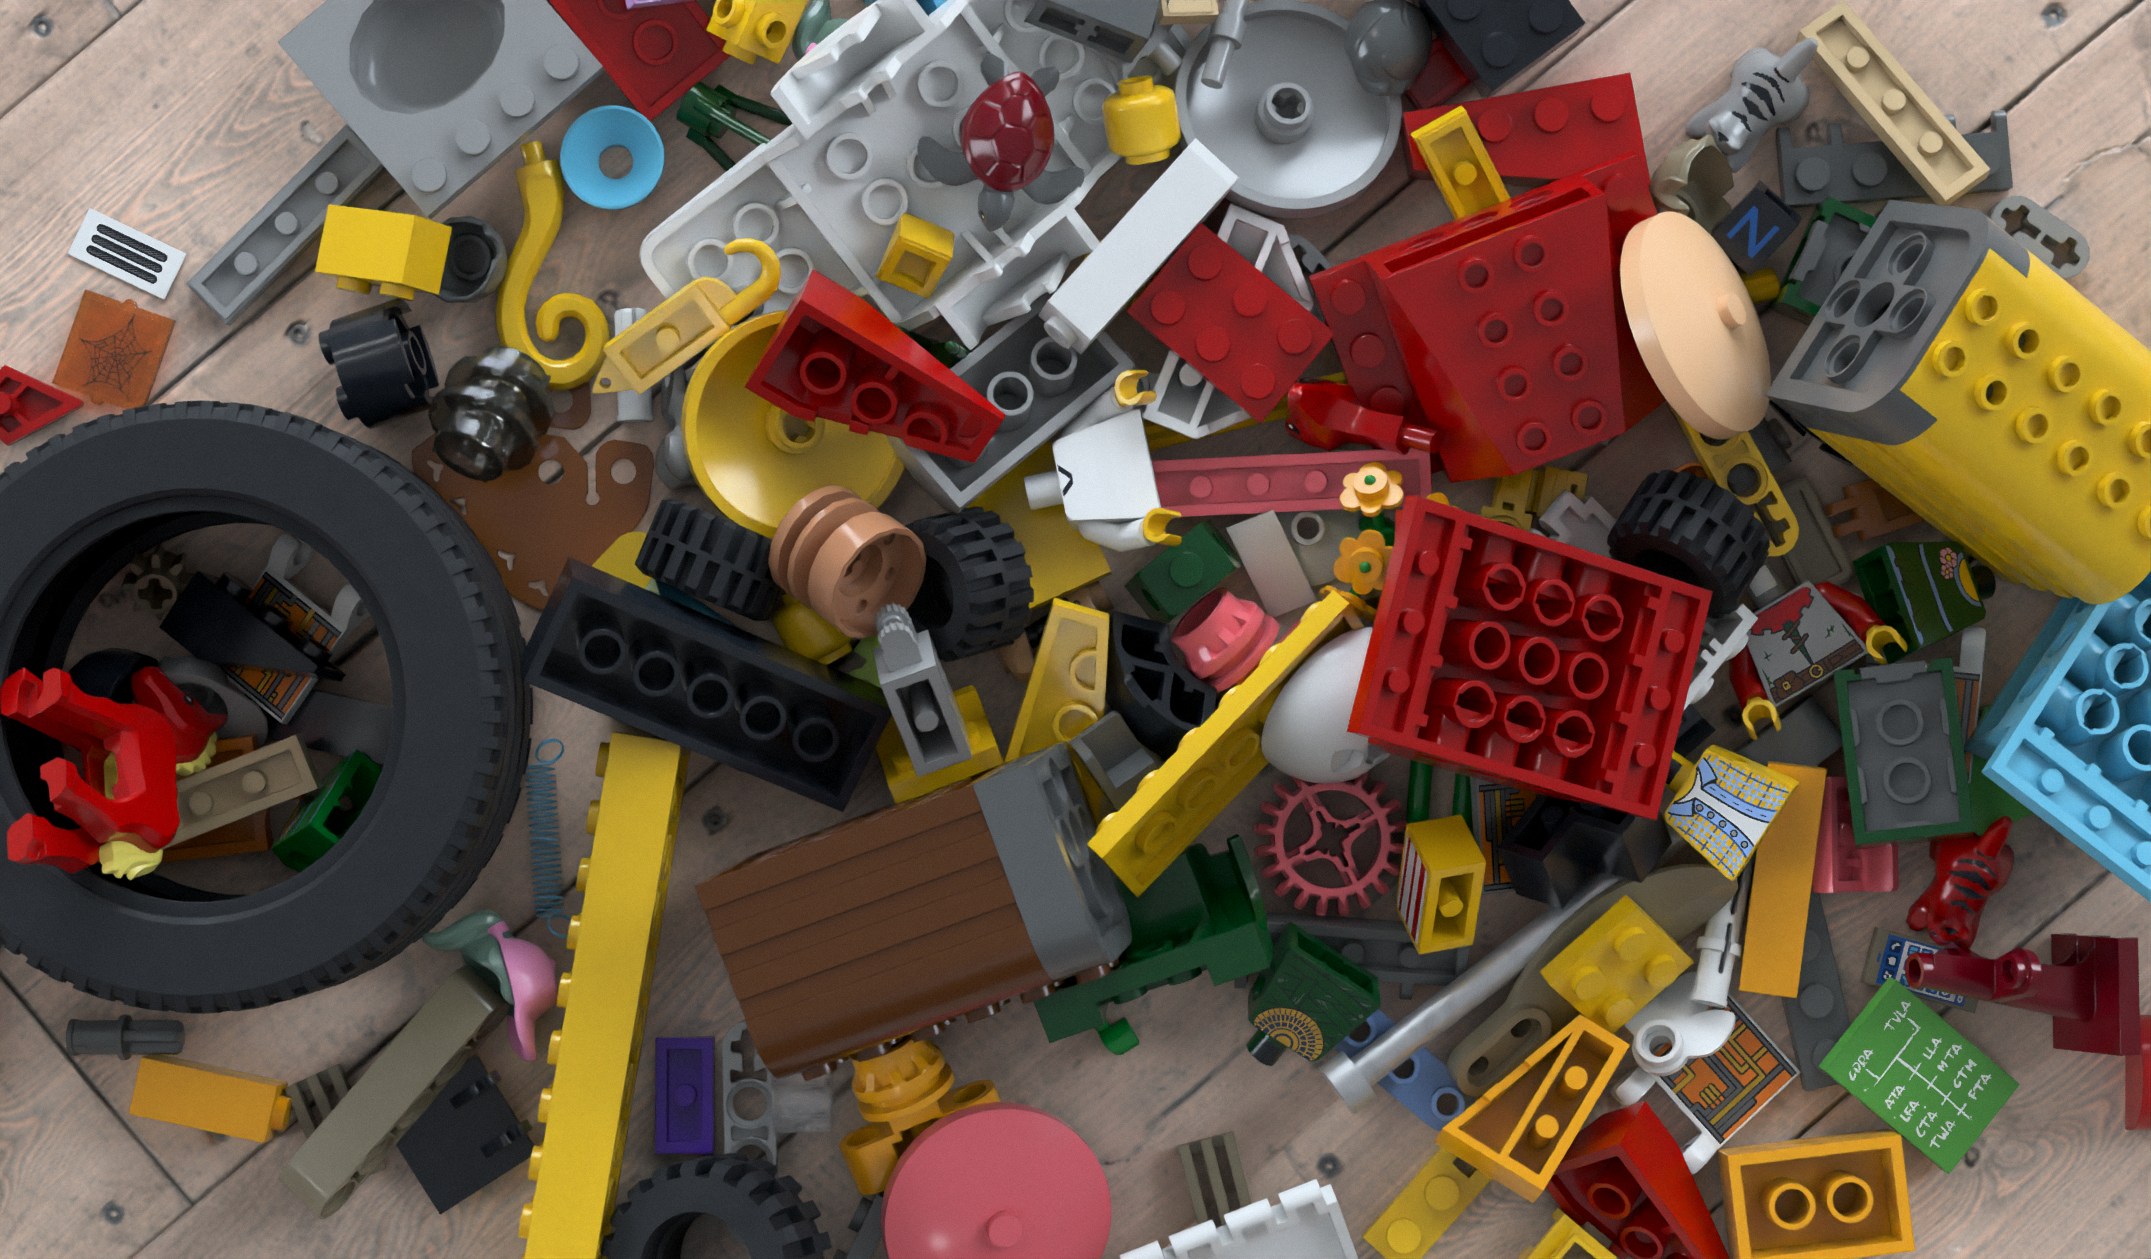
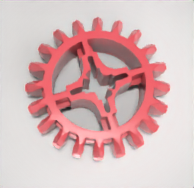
[1253,771,1407,916]

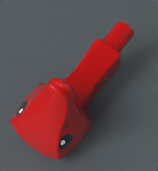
[1285,377,1442,455]

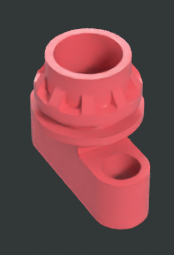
[1171,587,1301,712]

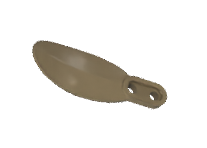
[1447,864,1738,1097]

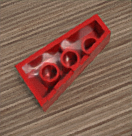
[1400,73,1651,188]

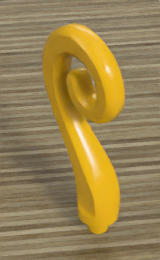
[495,140,610,391]

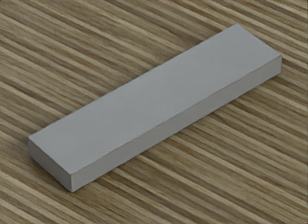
[186,124,387,326]

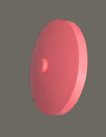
[880,1102,1111,1259]

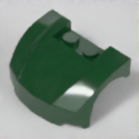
[1033,834,1273,1043]

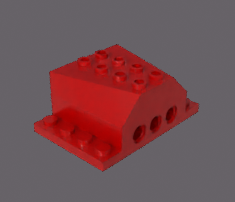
[1308,151,1667,483]
[1347,495,1713,820]

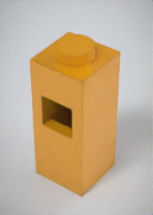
[129,1055,292,1143]

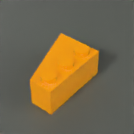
[1434,1014,1630,1204]

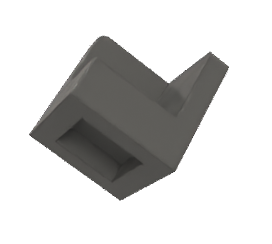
[1068,711,1159,812]

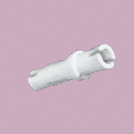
[1689,851,1756,1008]

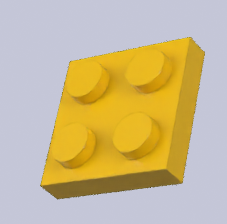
[1539,894,1694,1034]

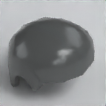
[433,216,507,303]

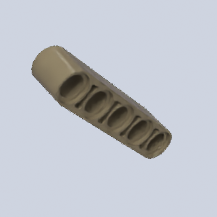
[279,966,510,1220]

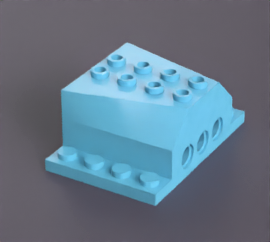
[1964,571,2151,902]

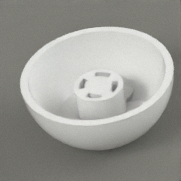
[1261,627,1390,784]

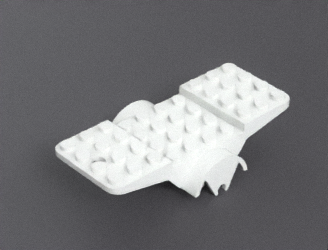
[639,0,1193,350]

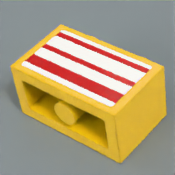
[1395,814,1486,955]

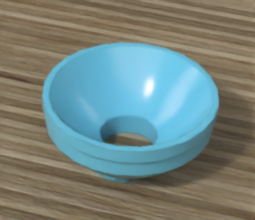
[560,105,665,210]

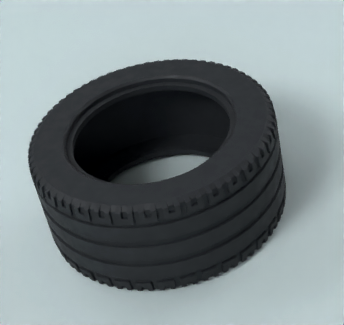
[0,400,533,1014]

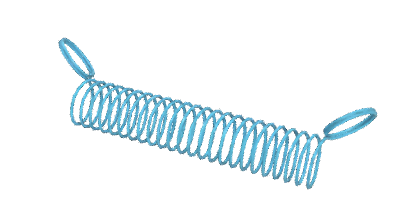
[525,739,571,938]

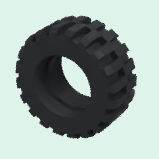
[600,1153,832,1259]

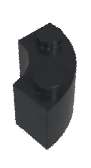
[1105,611,1217,760]

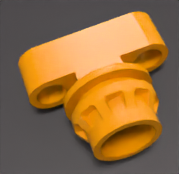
[839,1034,1001,1195]

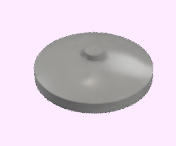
[1173,0,1402,219]

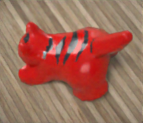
[1906,815,2015,949]

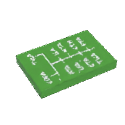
[1818,977,2020,1174]

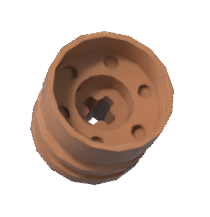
[768,485,927,639]

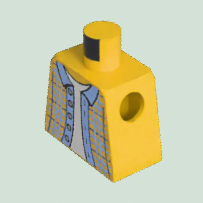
[1662,744,1800,881]

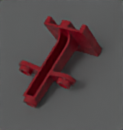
[1905,933,2140,1056]

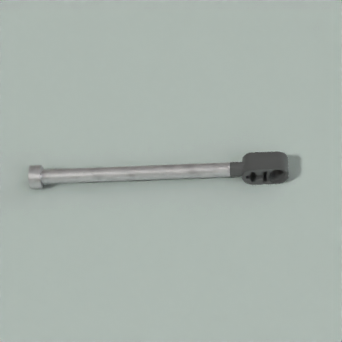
[1319,694,1842,1114]

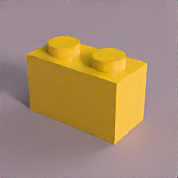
[315,204,452,301]

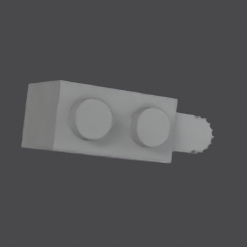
[873,603,973,777]

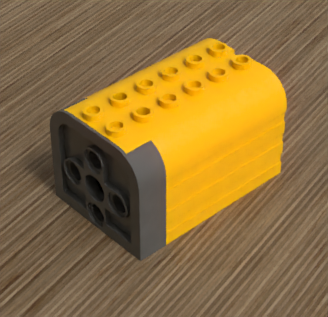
[1765,200,2151,605]

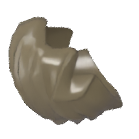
[1649,135,1734,234]

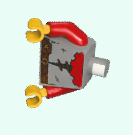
[1729,562,1908,740]

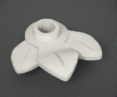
[1624,971,1736,1076]

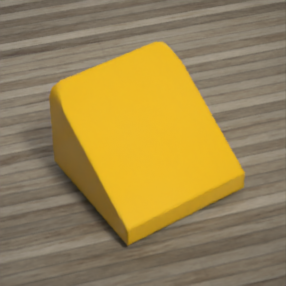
[876,213,955,299]

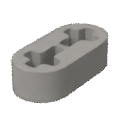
[1987,196,2090,280]

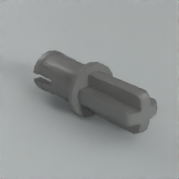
[66,1015,185,1060]

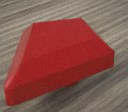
[0,365,84,446]

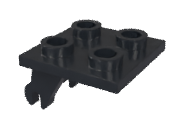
[396,1055,534,1215]

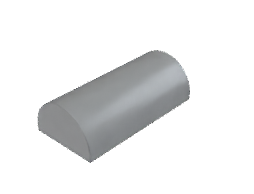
[886,282,1136,514]

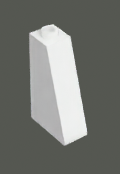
[1038,138,1239,354]

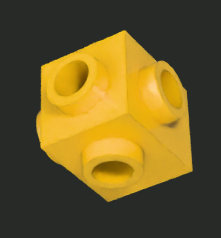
[706,0,808,65]

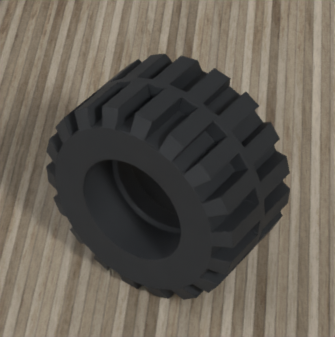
[1607,470,1770,619]
[635,499,781,621]
[905,506,1034,662]

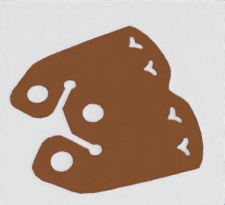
[412,375,654,611]

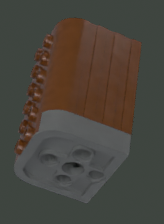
[695,741,1132,1081]

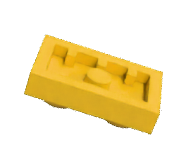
[875,685,1004,804]

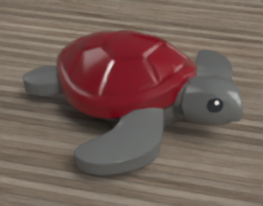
[917,54,1085,232]

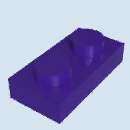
[655,1036,715,1154]

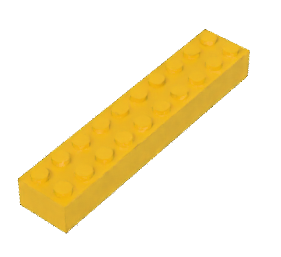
[518,732,691,1259]

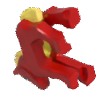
[0,666,227,881]

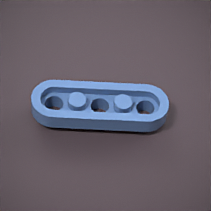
[1335,1009,1475,1131]

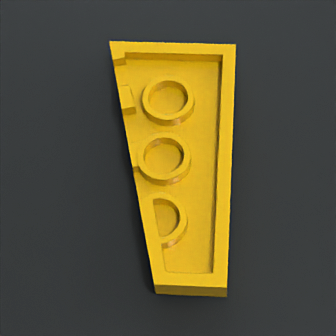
[1003,598,1109,826]

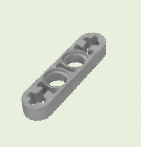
[722,1020,778,1245]

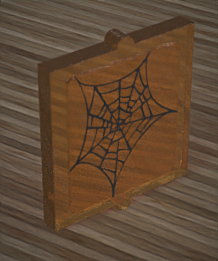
[52,289,176,409]

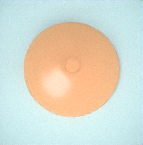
[1620,212,1771,440]

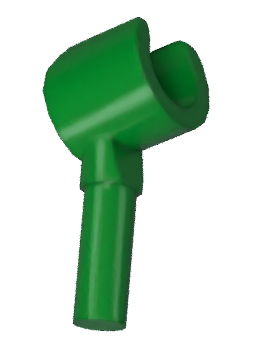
[1094,1017,1139,1055]

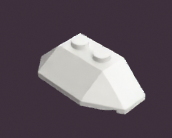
[1142,204,1314,440]

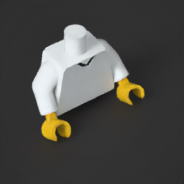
[1024,370,1182,552]

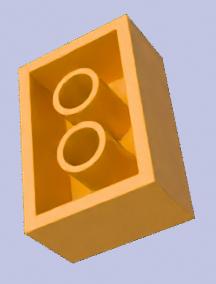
[1717,1129,1915,1259]

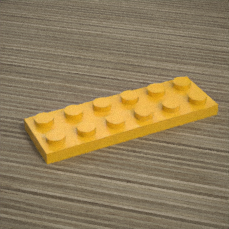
[1087,590,1365,898]

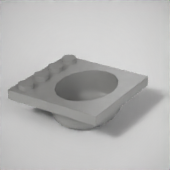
[278,0,606,219]

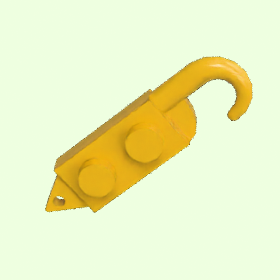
[592,238,782,395]

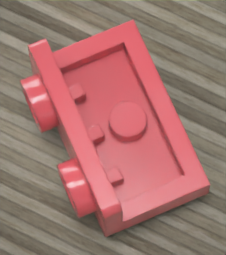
[1813,777,1899,893]

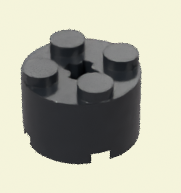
[318,298,440,429]

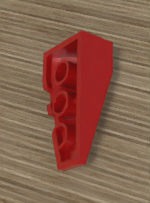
[745,270,1005,463]
[1546,1101,1730,1259]

